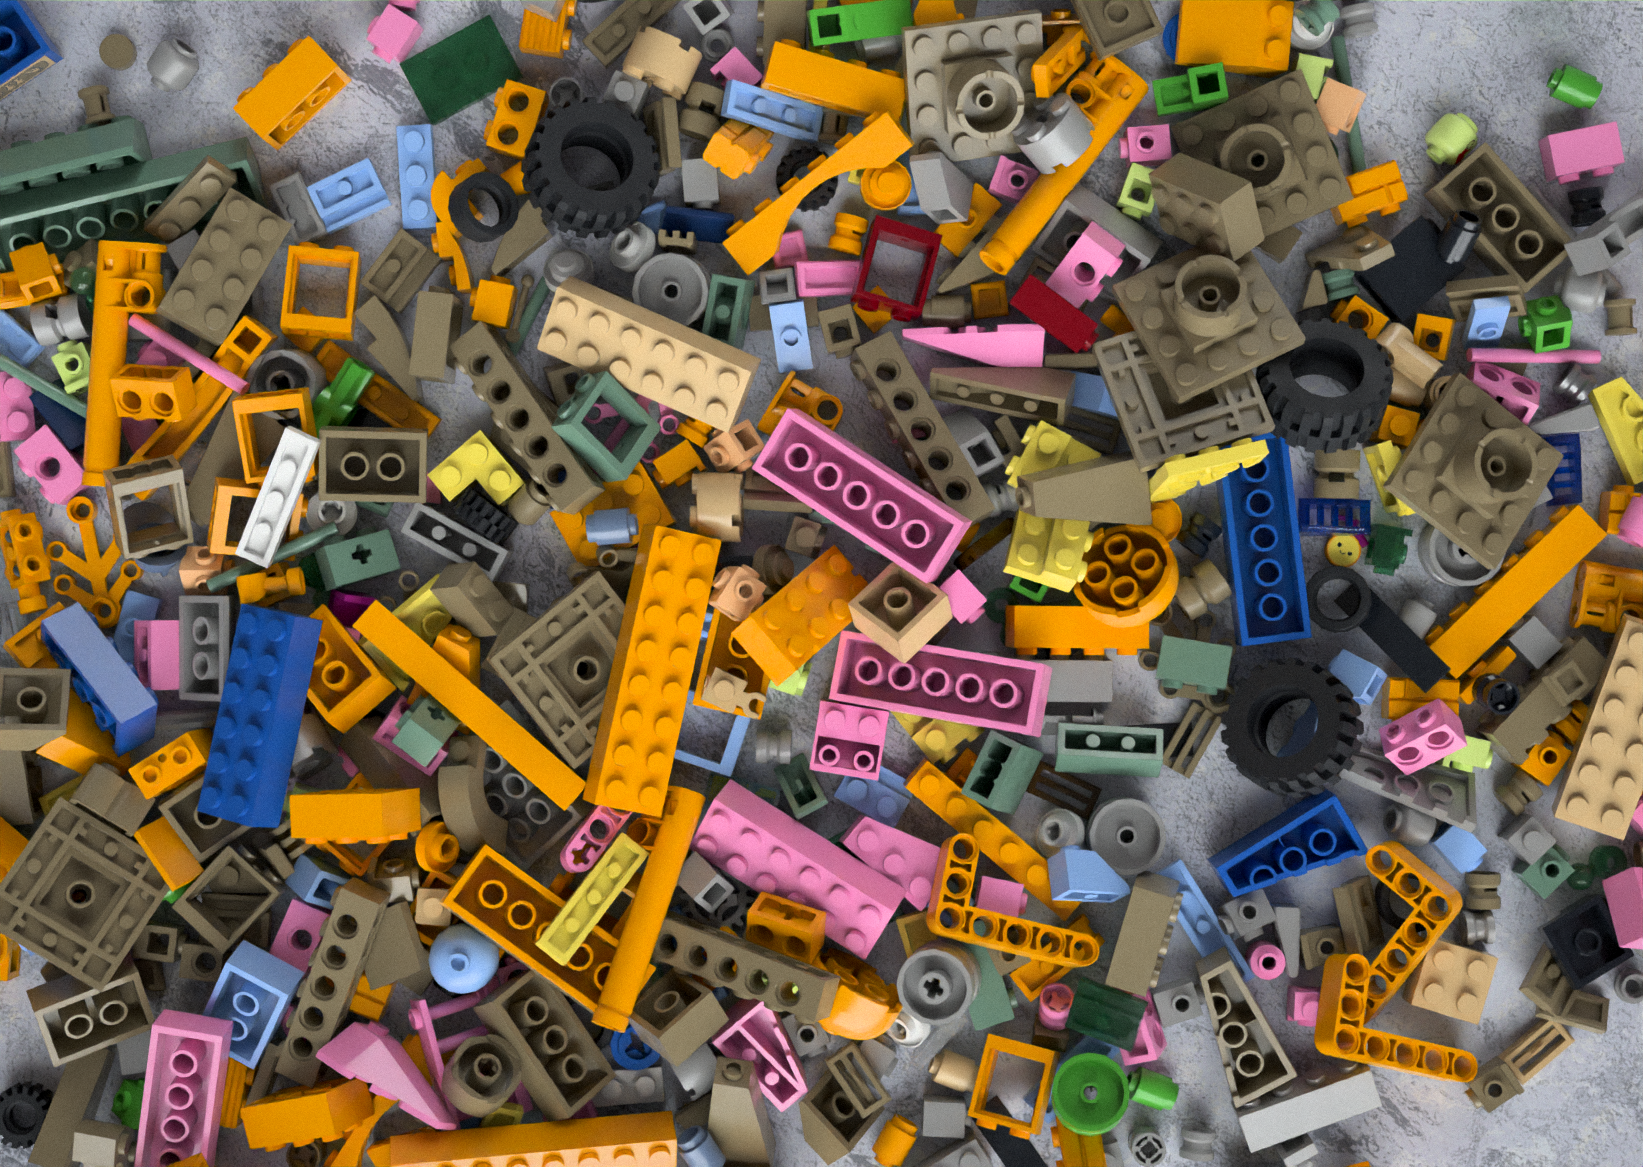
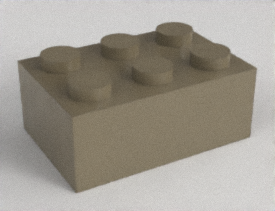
[1149,152,1265,262]
[319,426,428,503]
[1105,871,1184,997]
[26,952,155,1068]

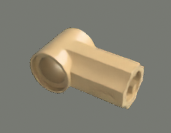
[1375,323,1443,389]

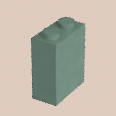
[961,730,1044,815]

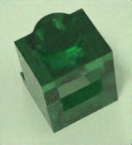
[1364,524,1413,577]

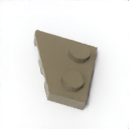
[1304,225,1395,271]

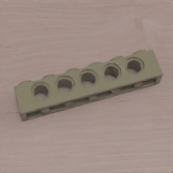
[449,321,606,515]
[850,330,995,528]
[275,877,391,1088]
[650,910,841,1024]

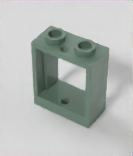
[551,371,661,482]

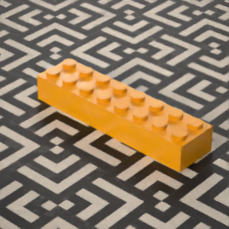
[583,524,722,817]
[390,1111,677,1167]

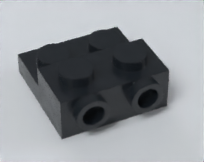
[1537,894,1634,990]

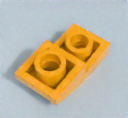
[431,222,475,294]

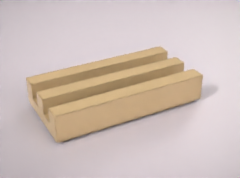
[1497,1018,1575,1085]

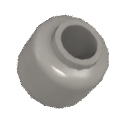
[147,38,199,92]
[1553,265,1608,313]
[1383,801,1439,847]

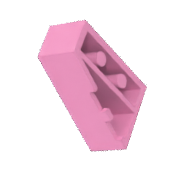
[838,814,964,911]
[712,998,808,1112]

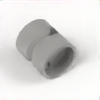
[29,293,93,346]

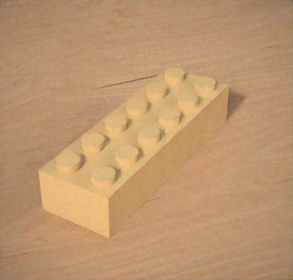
[536,275,761,433]
[1551,613,1643,840]

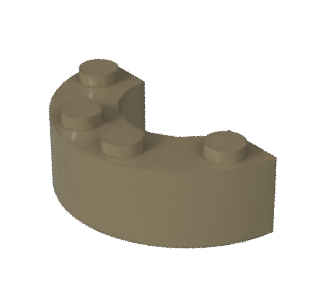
[72,1119,137,1167]

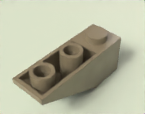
[936,211,1037,295]

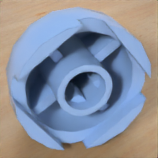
[428,923,500,994]

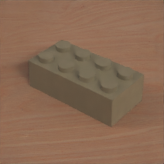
[1424,142,1571,294]
[156,187,292,348]

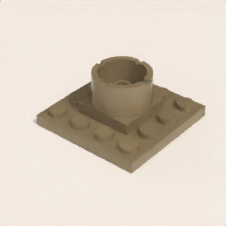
[901,9,1043,164]
[1171,68,1354,238]
[1112,246,1306,404]
[1091,330,1275,473]
[1383,372,1564,570]
[487,571,625,769]
[0,797,170,993]

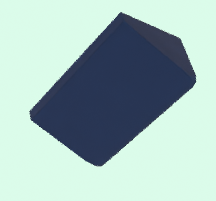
[659,206,735,244]
[29,378,86,452]

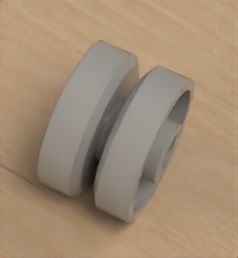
[632,253,712,327]
[1418,523,1506,586]
[1084,796,1166,875]
[896,938,982,1026]

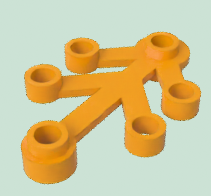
[46,496,144,628]

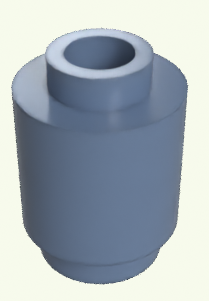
[586,508,639,546]
[677,1125,726,1167]

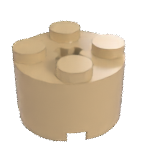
[622,26,702,102]
[690,472,745,542]

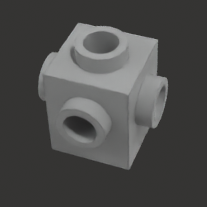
[1217,888,1277,942]

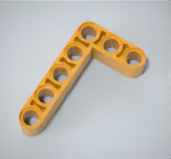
[926,833,1099,968]
[1341,840,1462,1025]
[1314,954,1478,1082]

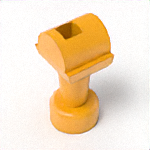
[236,567,306,604]

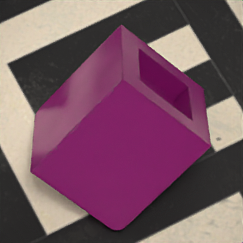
[328,588,378,627]

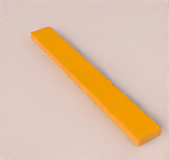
[352,600,586,811]

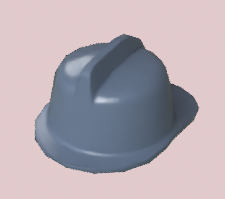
[123,502,188,577]

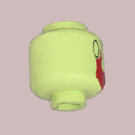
[1425,113,1478,165]

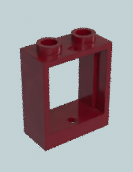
[850,215,943,322]
[1009,274,1099,353]

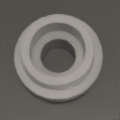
[700,28,735,63]
[1614,968,1643,1004]

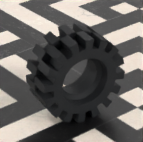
[776,146,838,212]
[452,486,519,546]
[0,1081,53,1149]

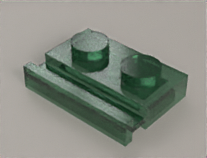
[1065,977,1148,1052]

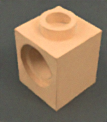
[1316,78,1367,135]

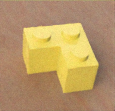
[427,430,527,506]

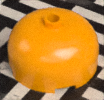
[1073,524,1179,628]
[811,948,903,1040]

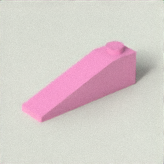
[902,324,1045,367]
[315,1020,458,1130]

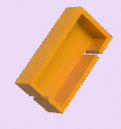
[731,545,868,686]

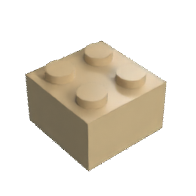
[848,562,953,664]
[1402,932,1498,1025]

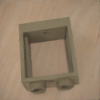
[409,286,464,384]
[103,454,194,559]
[172,842,288,954]

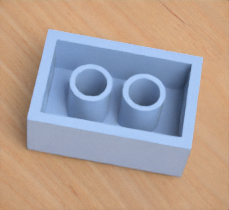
[202,940,305,1070]

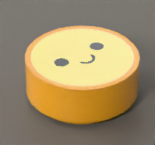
[1324,533,1361,567]

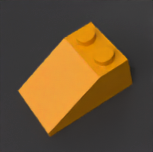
[1175,0,1294,79]
[307,603,397,734]
[692,607,770,720]

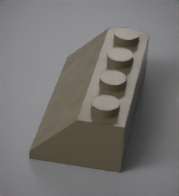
[473,968,617,1122]

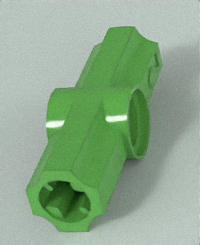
[312,357,376,439]

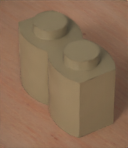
[68,762,156,838]

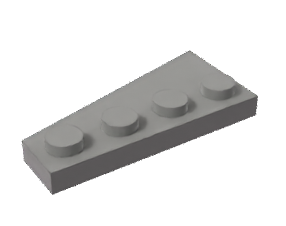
[1338,747,1477,833]

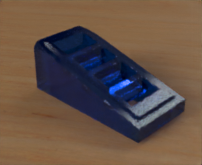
[1543,433,1582,507]
[1298,498,1371,536]

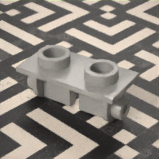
[1041,702,1104,735]

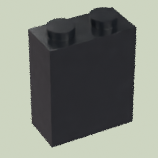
[1353,215,1466,323]

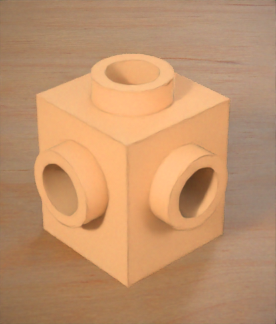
[703,419,765,473]
[179,546,236,595]
[708,564,767,621]

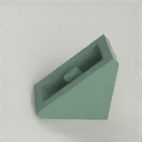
[773,753,829,820]

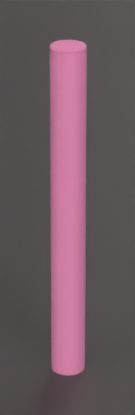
[129,313,250,395]
[1466,348,1601,364]

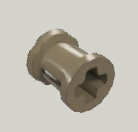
[77,85,116,126]
[818,107,853,145]
[1603,298,1637,336]

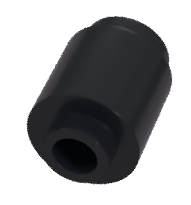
[1435,209,1482,264]

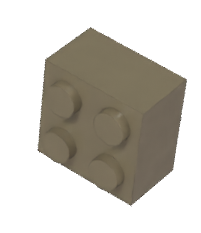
[628,967,729,1067]

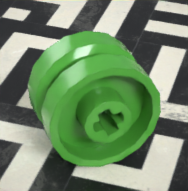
[1051,1052,1130,1137]

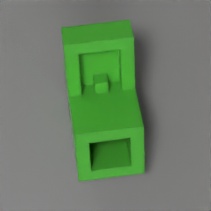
[1152,62,1229,117]

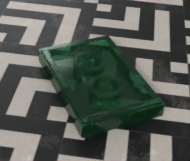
[399,15,523,126]

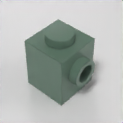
[1511,844,1575,899]

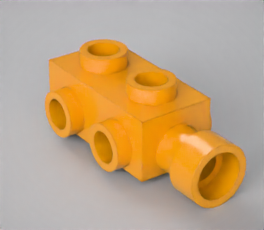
[0,509,51,615]

